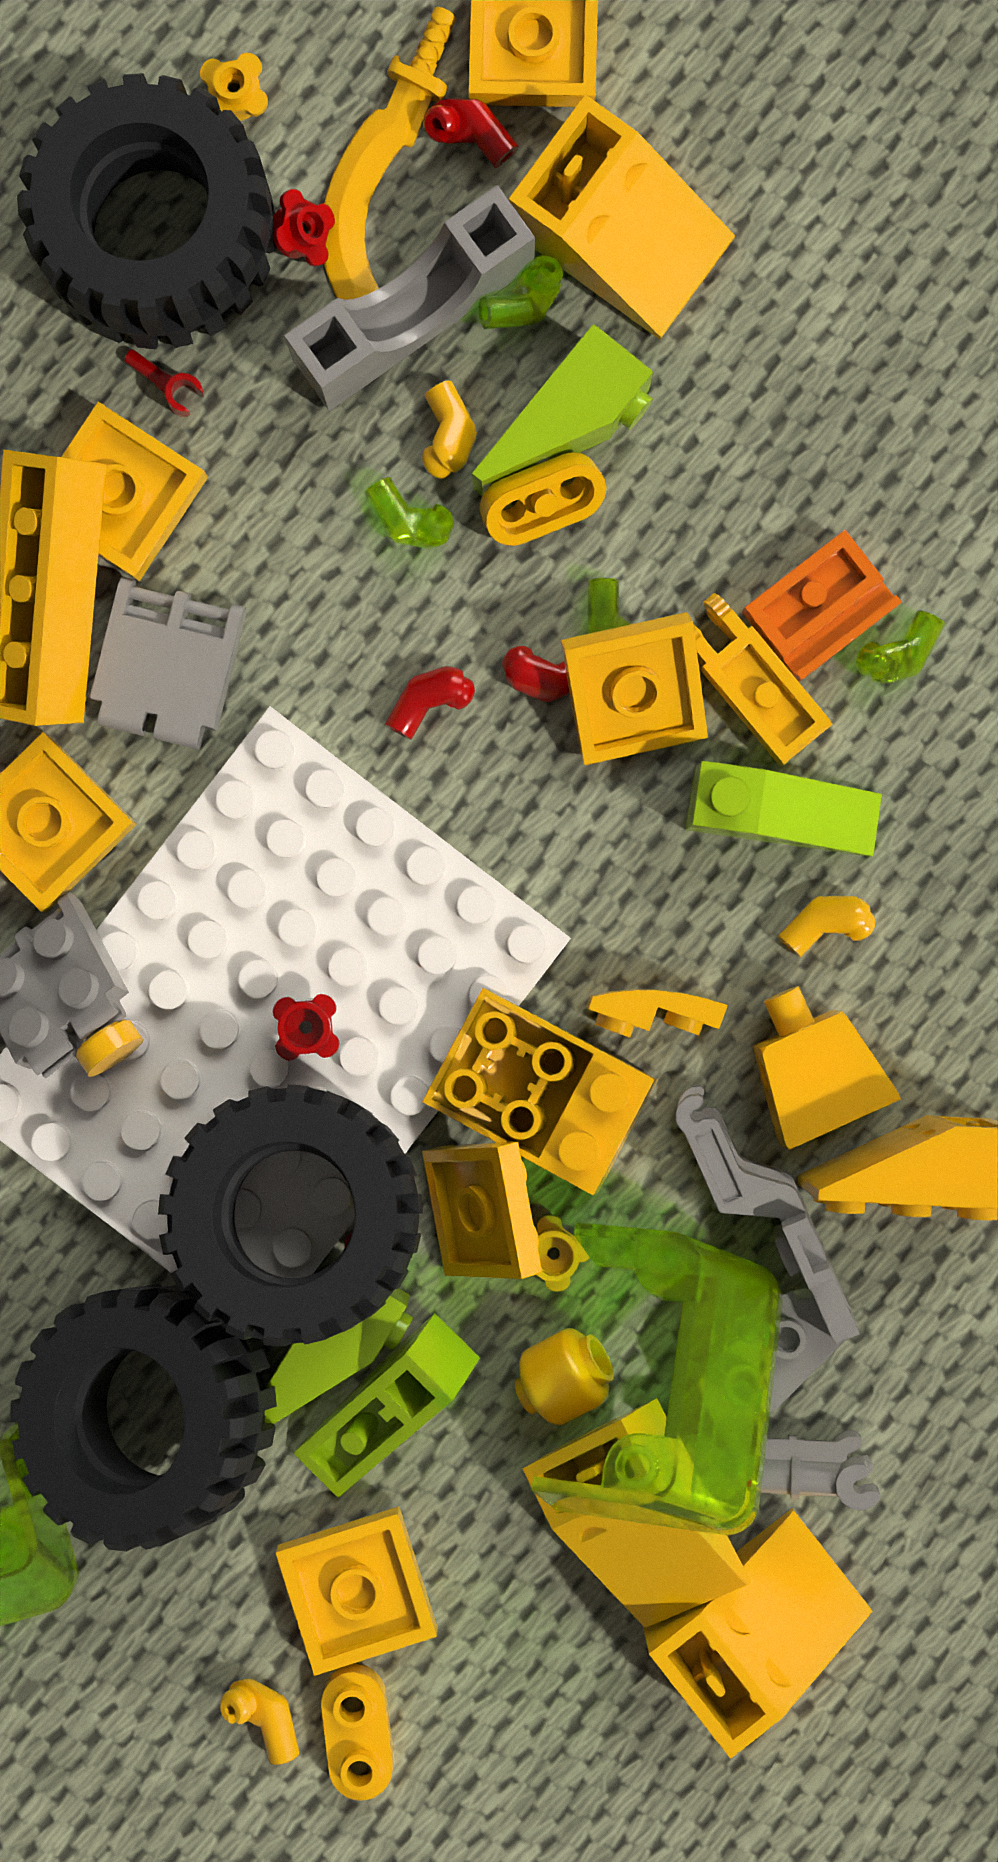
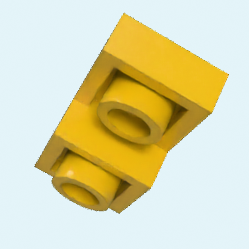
[586,989,728,1038]

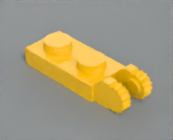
[693,593,832,767]

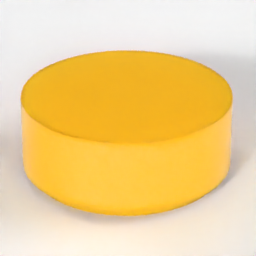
[75,1019,144,1077]

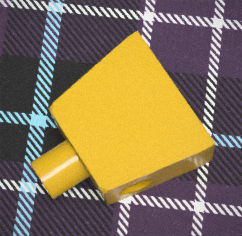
[753,986,901,1150]

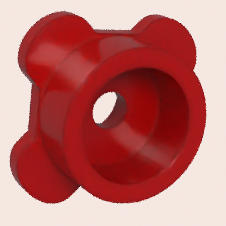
[273,189,335,267]
[272,994,340,1061]

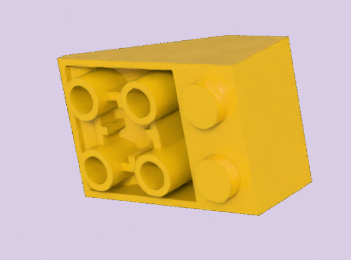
[508,94,735,340]
[422,988,658,1195]
[797,1115,998,1221]
[522,1398,751,1628]
[643,1508,873,1759]

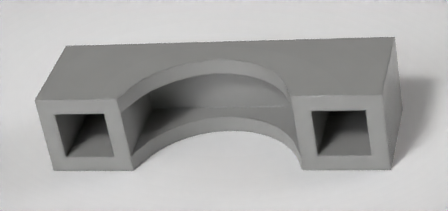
[284,185,535,412]

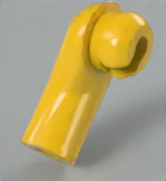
[422,380,477,479]
[777,896,876,958]
[220,1678,300,1765]

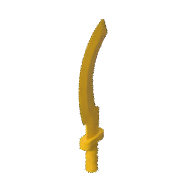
[324,7,456,300]

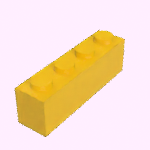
[0,449,106,726]

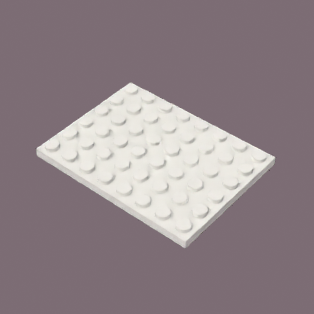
[0,706,571,1342]

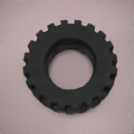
[17,73,276,349]
[158,1084,423,1347]
[10,1284,277,1552]

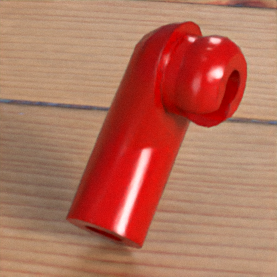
[423,99,519,168]
[502,646,570,702]
[384,666,475,740]

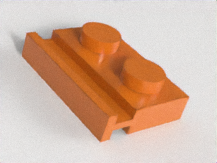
[742,530,902,682]

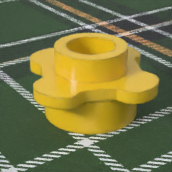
[200,52,268,121]
[536,1215,592,1292]

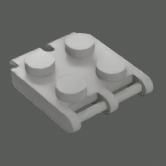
[90,577,246,750]
[0,892,129,1078]

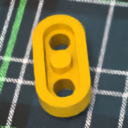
[479,452,606,546]
[321,1664,394,1801]

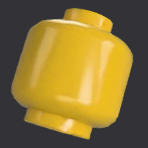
[515,1328,614,1425]

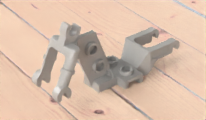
[676,1084,880,1510]

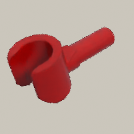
[124,349,204,417]

